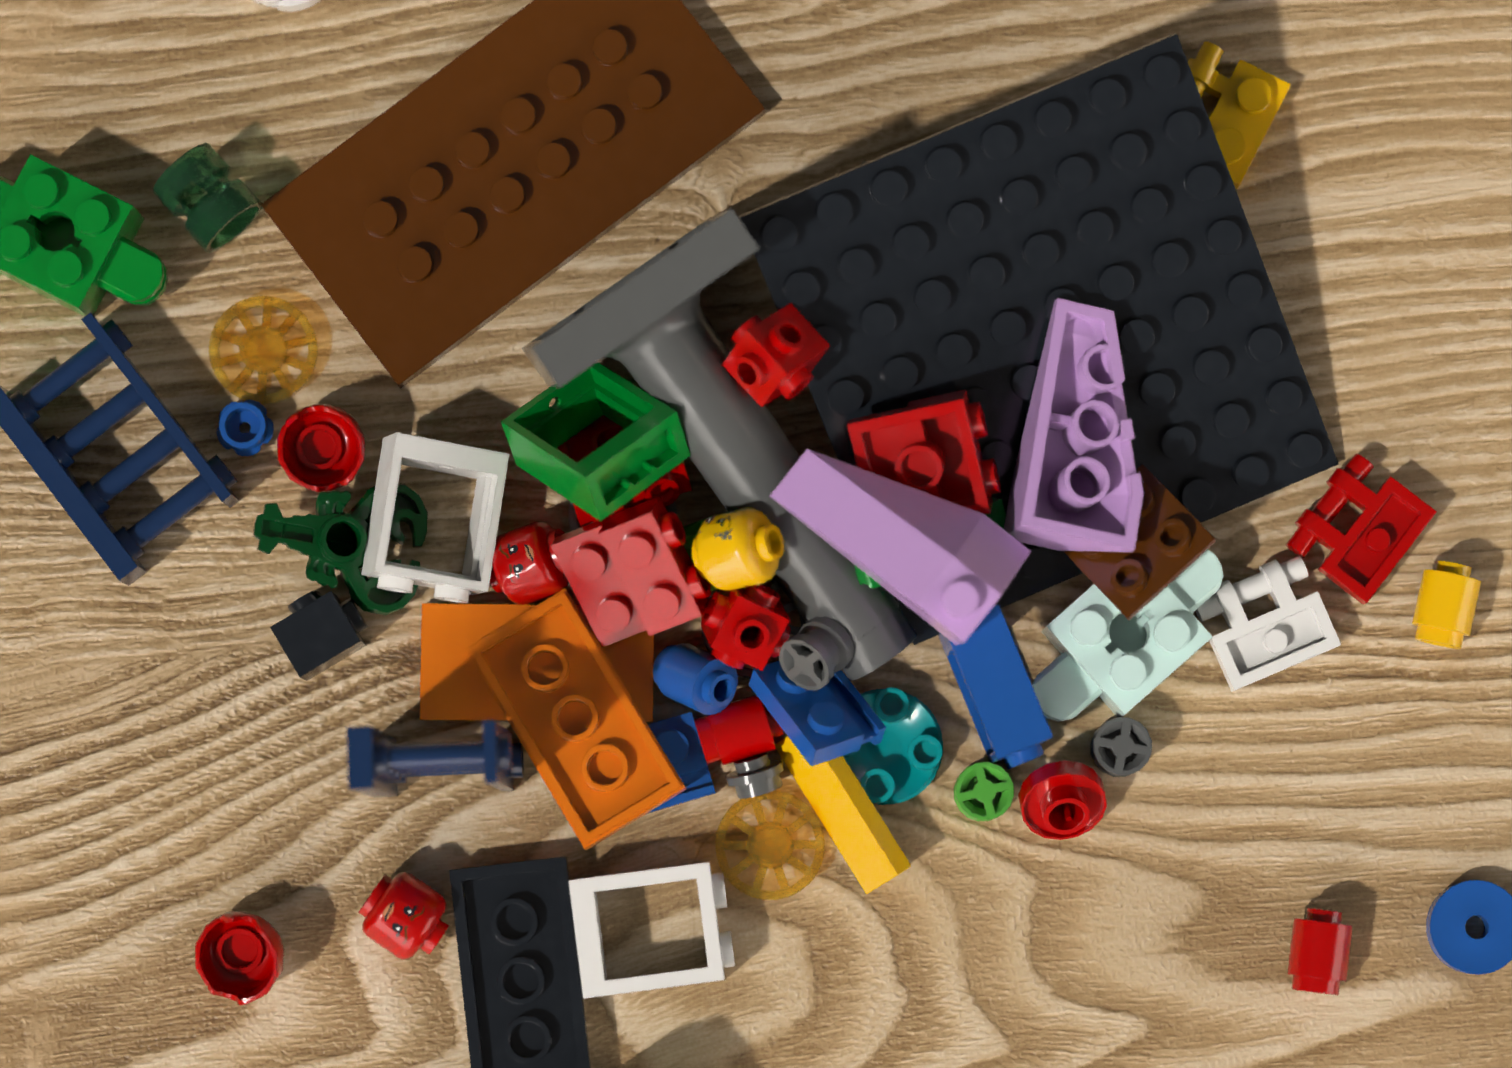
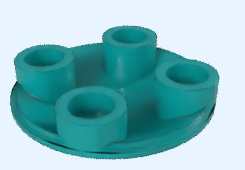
[843,688,943,805]

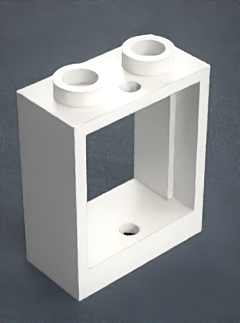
[361,432,509,603]
[568,862,735,999]

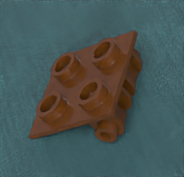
[1064,464,1217,621]

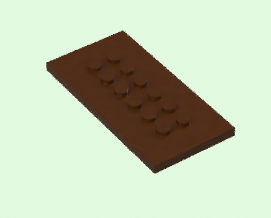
[260,0,766,389]

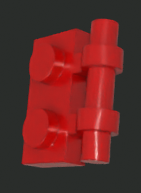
[1286,453,1437,605]

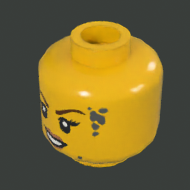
[692,508,784,591]

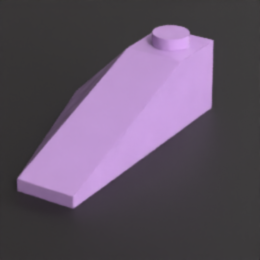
[770,449,1031,645]

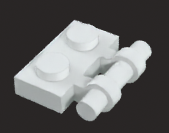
[1195,556,1341,692]

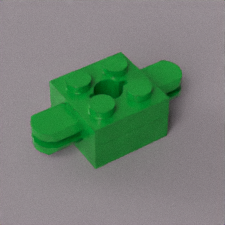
[0,154,168,316]

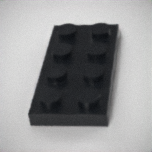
[449,856,591,1068]

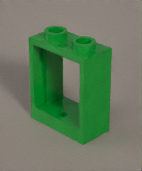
[501,362,691,521]

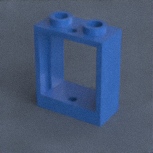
[938,604,1053,770]

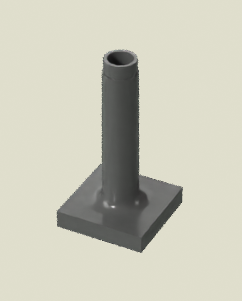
[522,209,917,681]

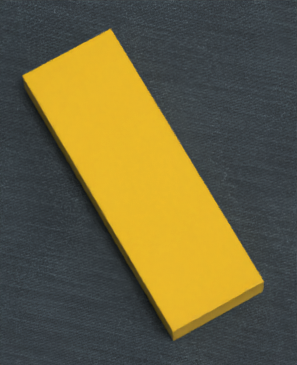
[775,736,912,894]

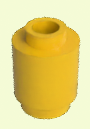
[1412,561,1481,649]

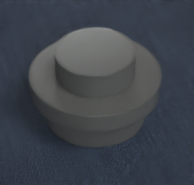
[726,753,784,799]

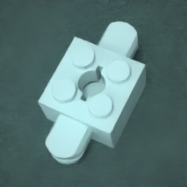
[1032,549,1223,722]

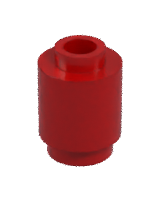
[694,695,784,766]
[1287,908,1353,995]

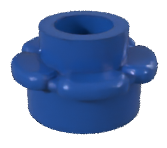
[216,400,274,456]

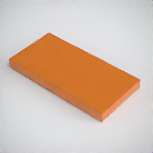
[465,588,687,850]
[419,603,655,723]

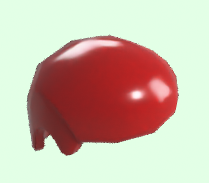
[277,404,365,492]
[195,911,284,1005]

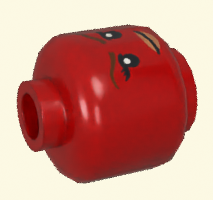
[490,521,569,605]
[358,872,449,960]

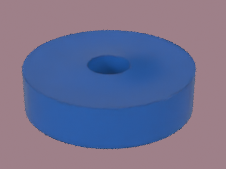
[1426,880,1512,974]

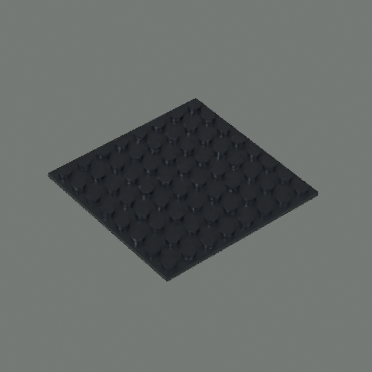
[739,33,1339,645]

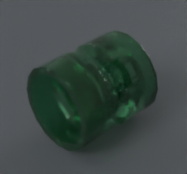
[153,143,263,253]

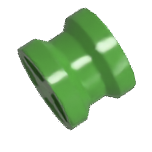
[953,762,1014,822]

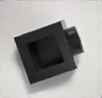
[270,589,368,681]

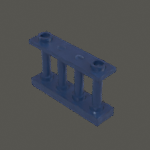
[0,312,239,586]
[347,720,524,798]

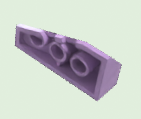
[1004,298,1144,552]

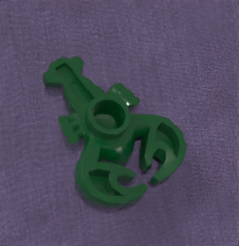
[253,483,428,615]

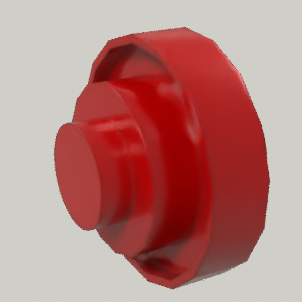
[1018,760,1107,840]

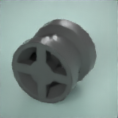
[779,617,854,691]
[1090,717,1152,777]

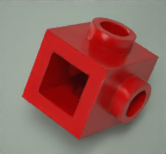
[722,303,831,408]
[701,584,791,671]

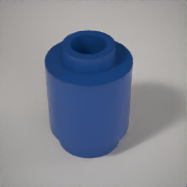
[653,643,738,715]

